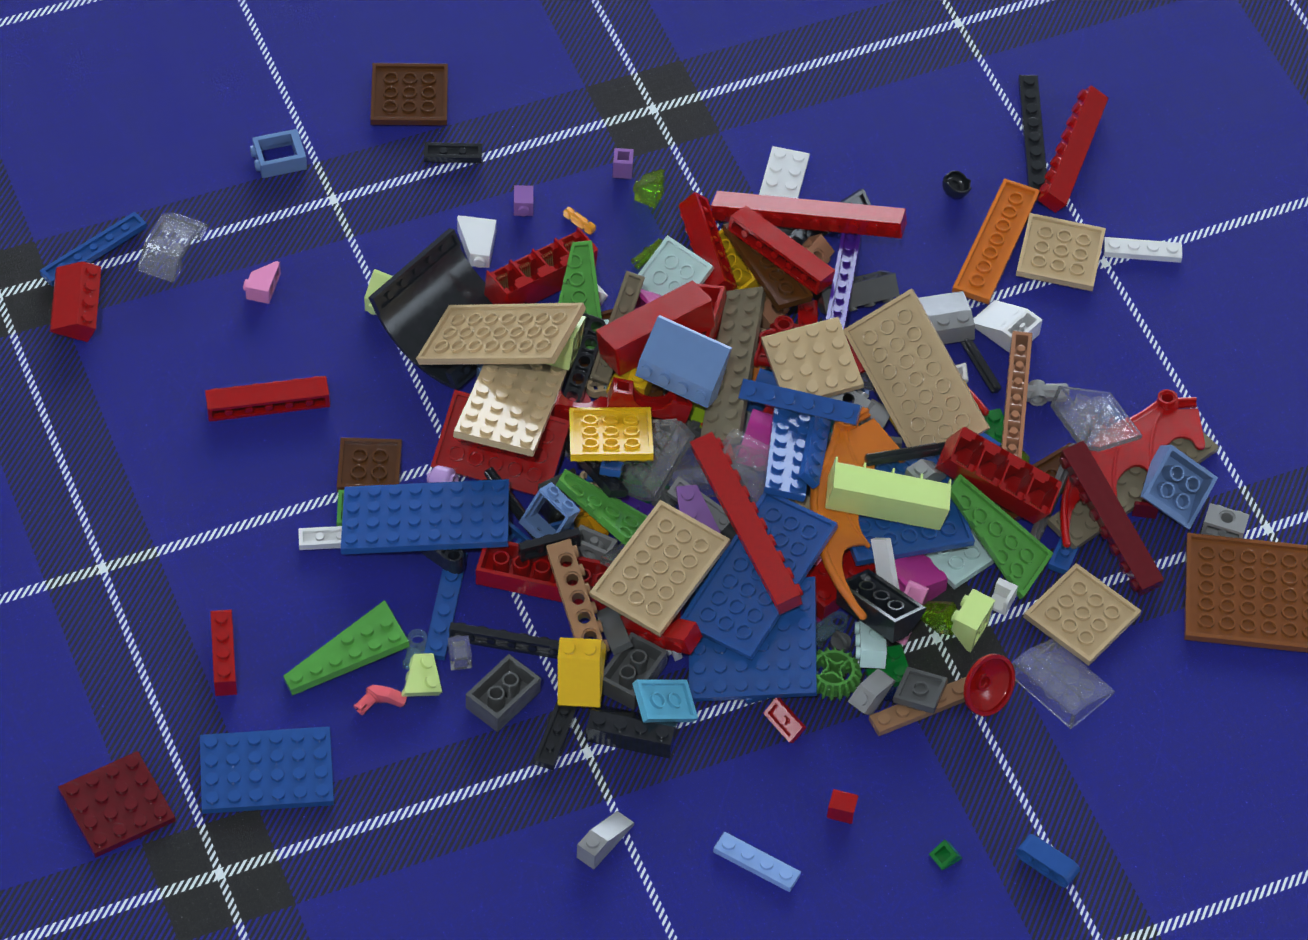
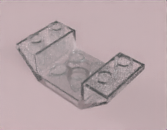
[138,212,208,282]

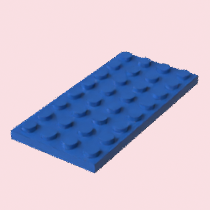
[341,479,510,555]
[680,493,838,660]

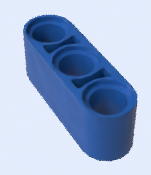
[1016,834,1080,888]

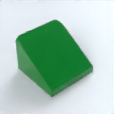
[929,840,962,870]

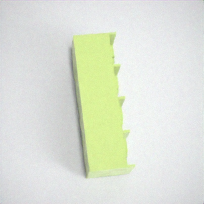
[825,457,952,530]

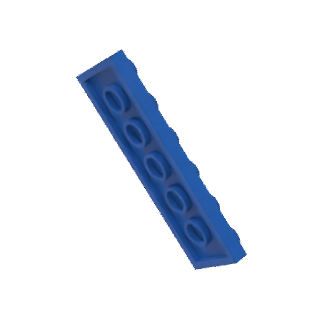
[763,407,811,502]

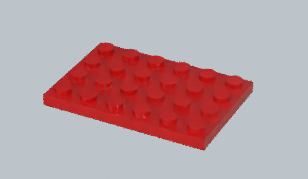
[431,390,570,496]

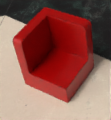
[827,789,858,824]

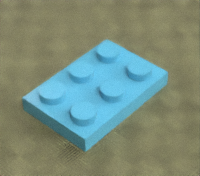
[632,680,698,723]

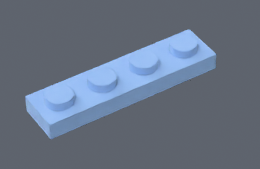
[713,832,801,892]

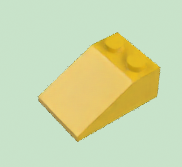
[558,637,606,708]

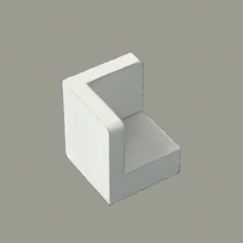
[991,578,1018,615]

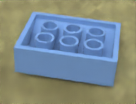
[635,315,732,408]

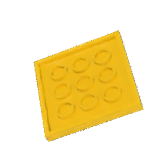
[569,407,654,462]

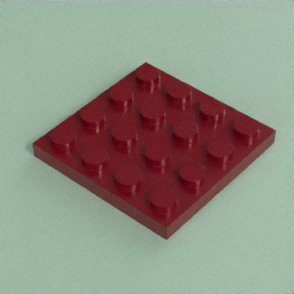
[58,751,176,858]

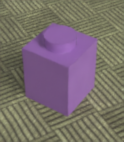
[613,148,634,179]
[514,185,534,216]

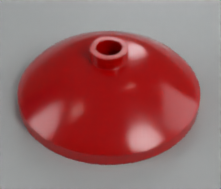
[964,654,1015,716]

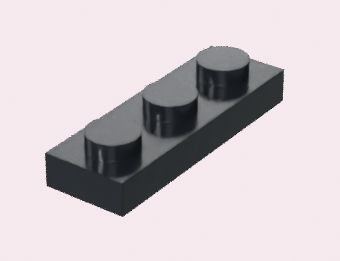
[424,142,482,163]
[518,527,581,562]

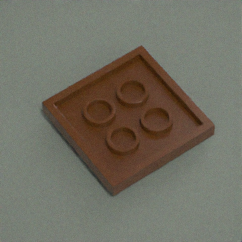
[337,437,402,492]

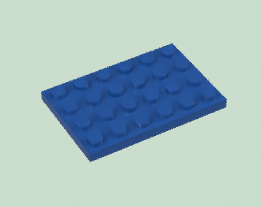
[200,727,334,814]

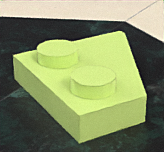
[401,653,442,697]

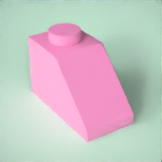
[243,261,281,304]

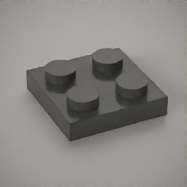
[893,667,948,714]

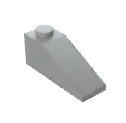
[577,811,634,869]

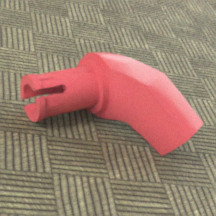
[353,685,407,715]

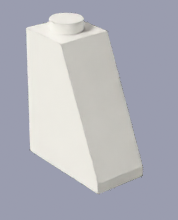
[457,215,496,268]

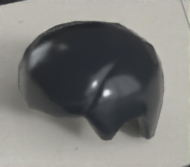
[942,171,972,199]

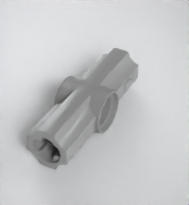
[1027,379,1069,406]

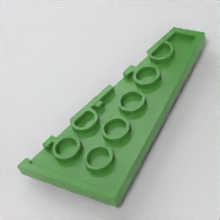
[558,241,602,349]
[556,469,647,545]
[951,474,1053,599]
[283,600,410,695]

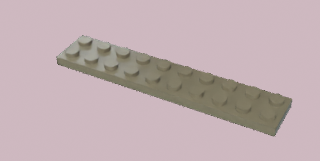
[701,286,766,445]
[1047,432,1219,549]

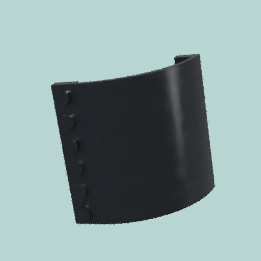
[368,228,530,390]

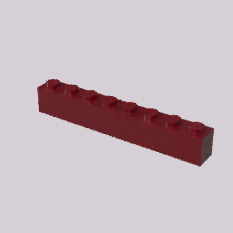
[1059,440,1164,596]

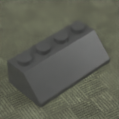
[811,270,900,314]

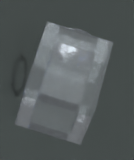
[447,635,472,670]

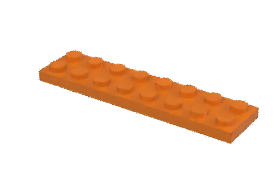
[952,178,1040,305]

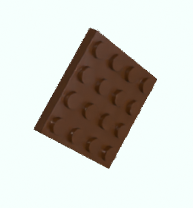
[370,63,448,125]

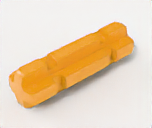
[563,207,596,235]

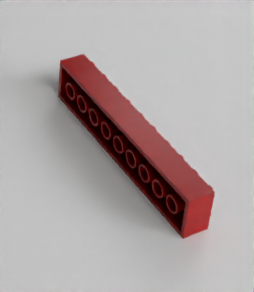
[476,541,686,624]

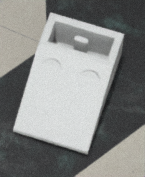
[973,300,1042,353]

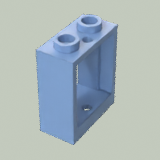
[250,129,307,178]
[519,482,581,538]

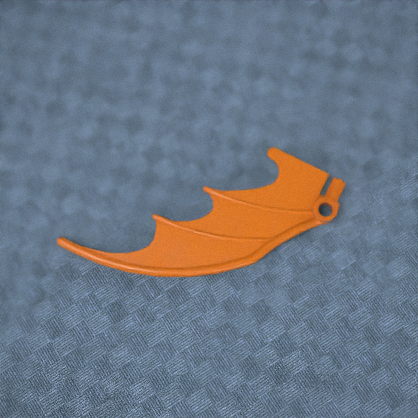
[810,407,905,620]

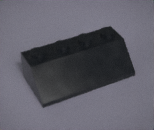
[836,569,926,643]
[586,705,679,759]

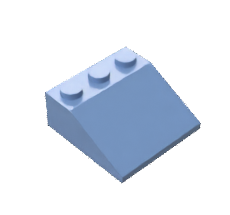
[1141,445,1218,529]

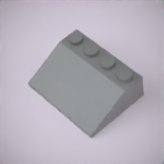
[918,291,975,344]

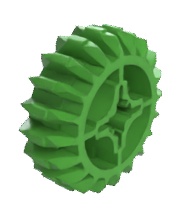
[817,646,862,701]

